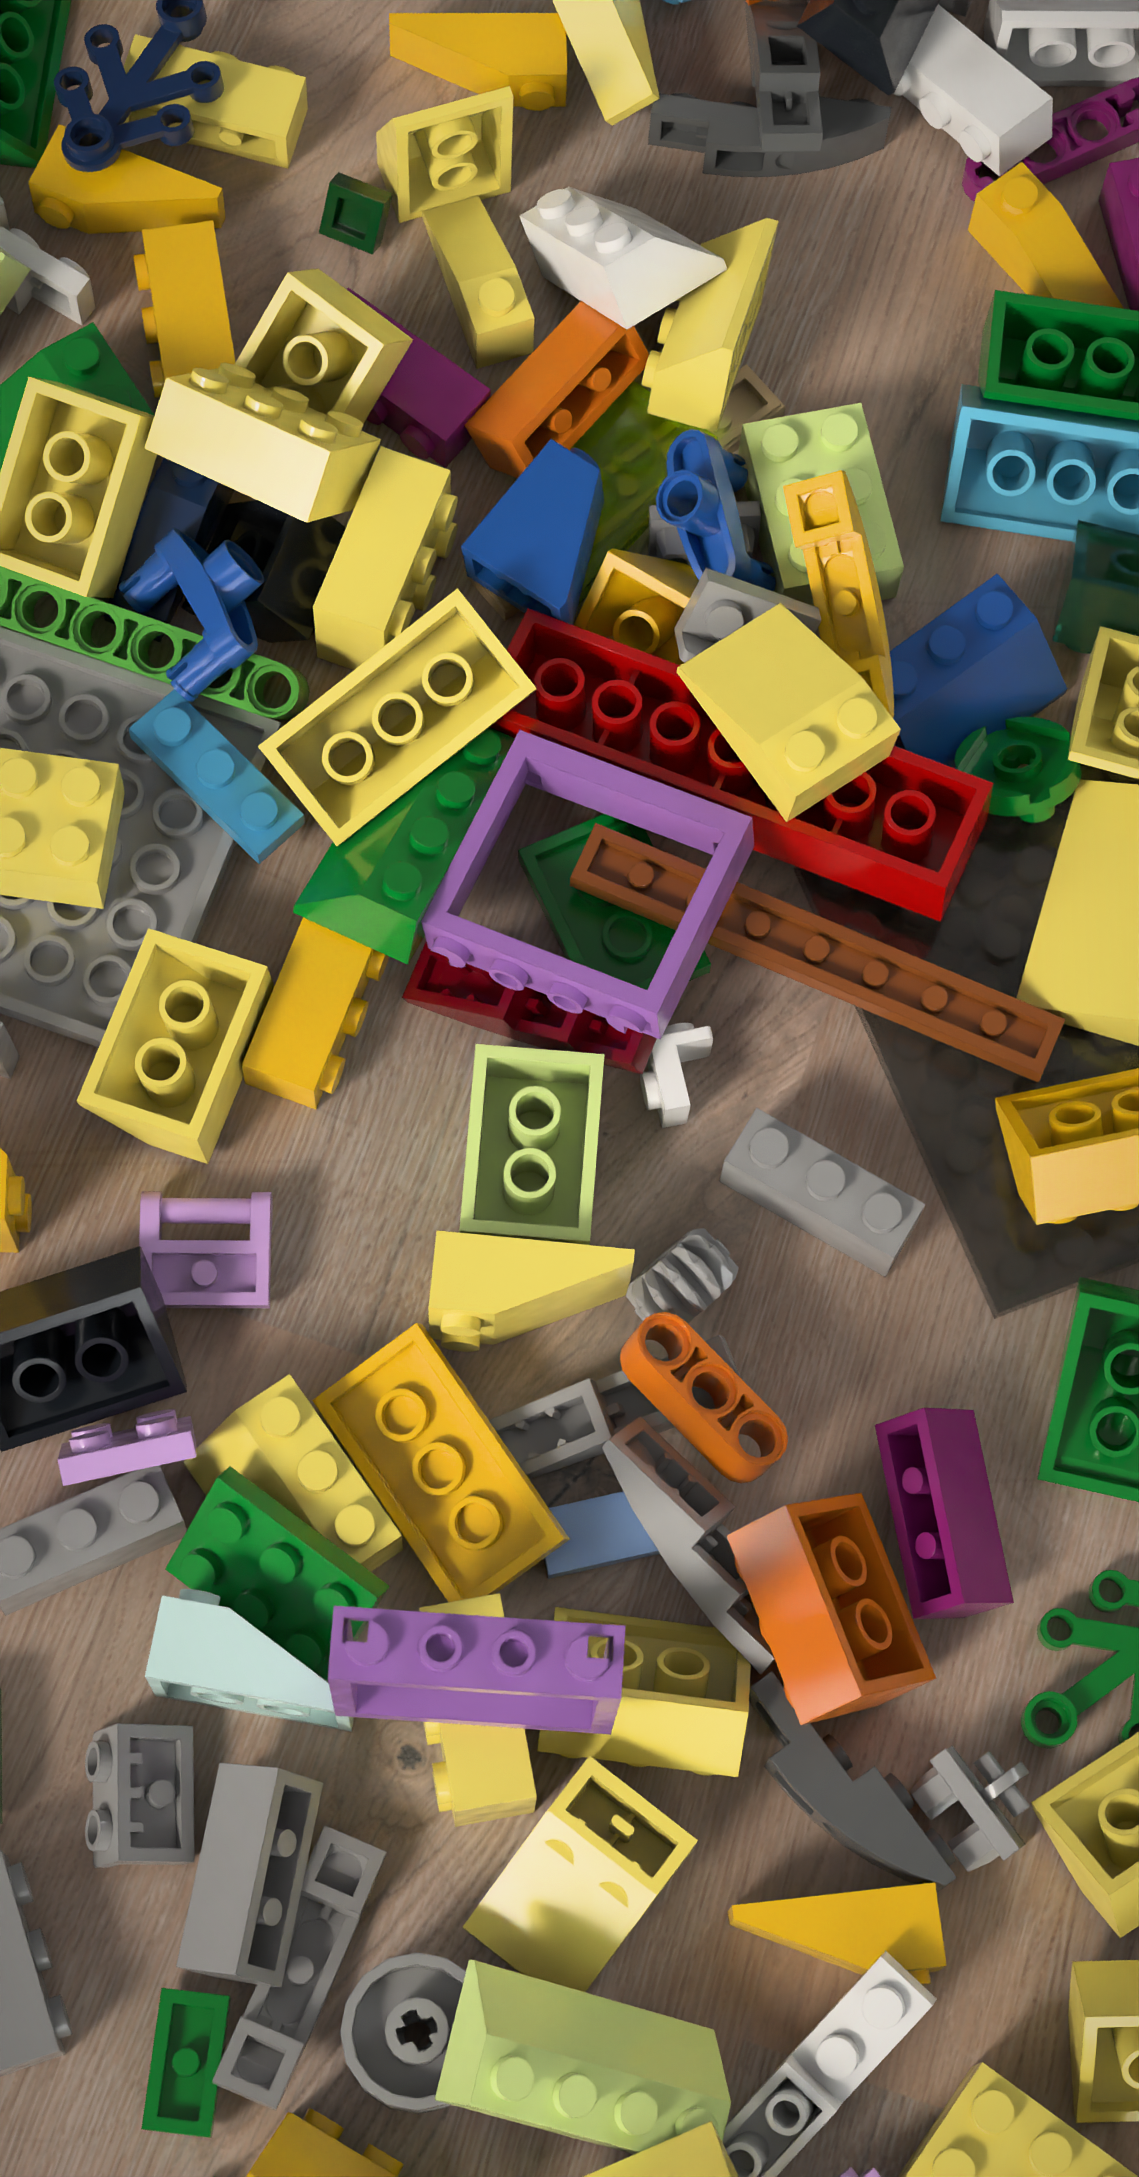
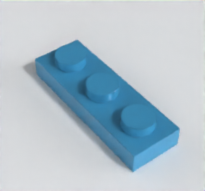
[129,689,305,864]

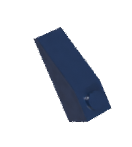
[104,458,235,643]

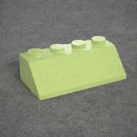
[435,1960,731,2154]

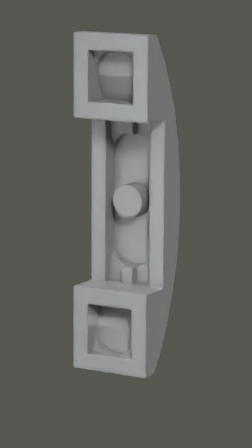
[212,1825,387,2111]

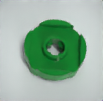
[955,717,1082,823]

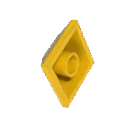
[574,548,699,665]

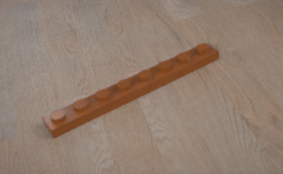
[570,823,1065,1083]

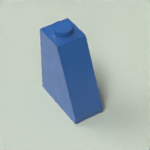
[461,439,604,625]

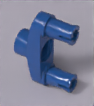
[656,429,776,591]
[119,528,264,702]

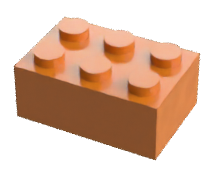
[727,1492,937,1725]

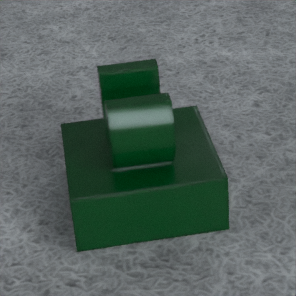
[319,172,393,255]

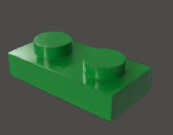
[141,1988,231,2138]

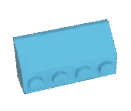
[940,384,1139,552]

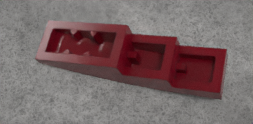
[402,942,657,1074]

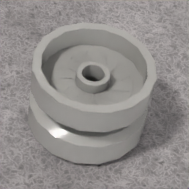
[340,1952,466,2114]

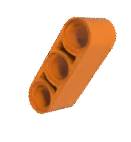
[620,1312,788,1483]

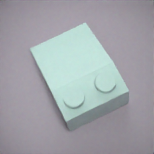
[145,1589,354,1732]

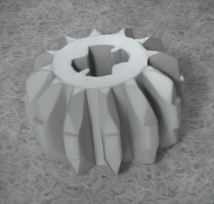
[626,1228,739,1323]

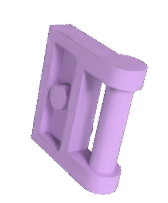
[139,1191,273,1308]

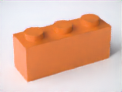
[465,301,649,478]

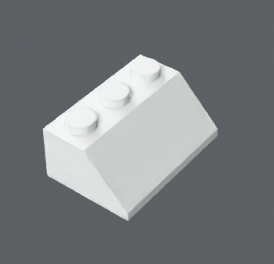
[984,0,1139,87]
[519,187,727,329]

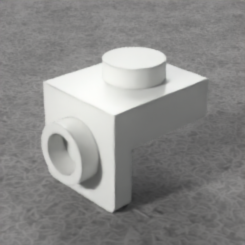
[640,1023,713,1128]

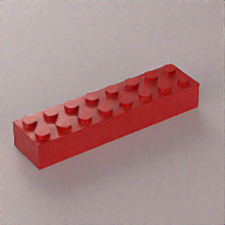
[490,608,993,922]

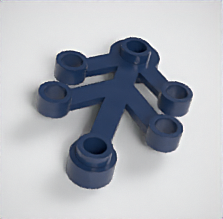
[54,0,224,172]

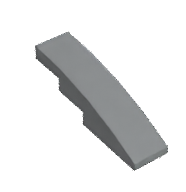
[489,1335,740,1479]
[602,1416,776,1675]

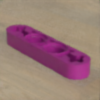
[962,77,1139,202]

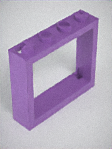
[421,730,754,1040]
[328,1606,626,1734]

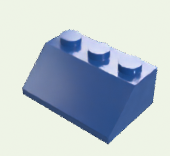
[890,573,1067,769]

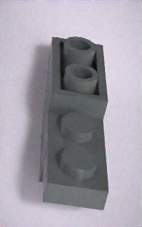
[745,0,823,152]
[648,93,891,177]
[749,1672,957,1892]

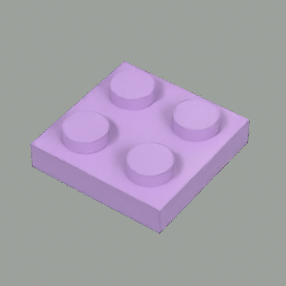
[57,1409,196,1486]

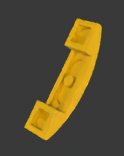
[783,470,894,717]

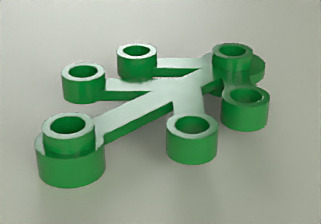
[1021,1570,1139,1749]

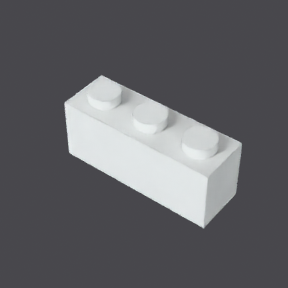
[893,4,1053,176]

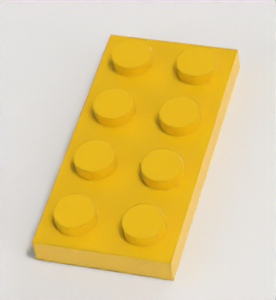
[312,1323,570,1602]

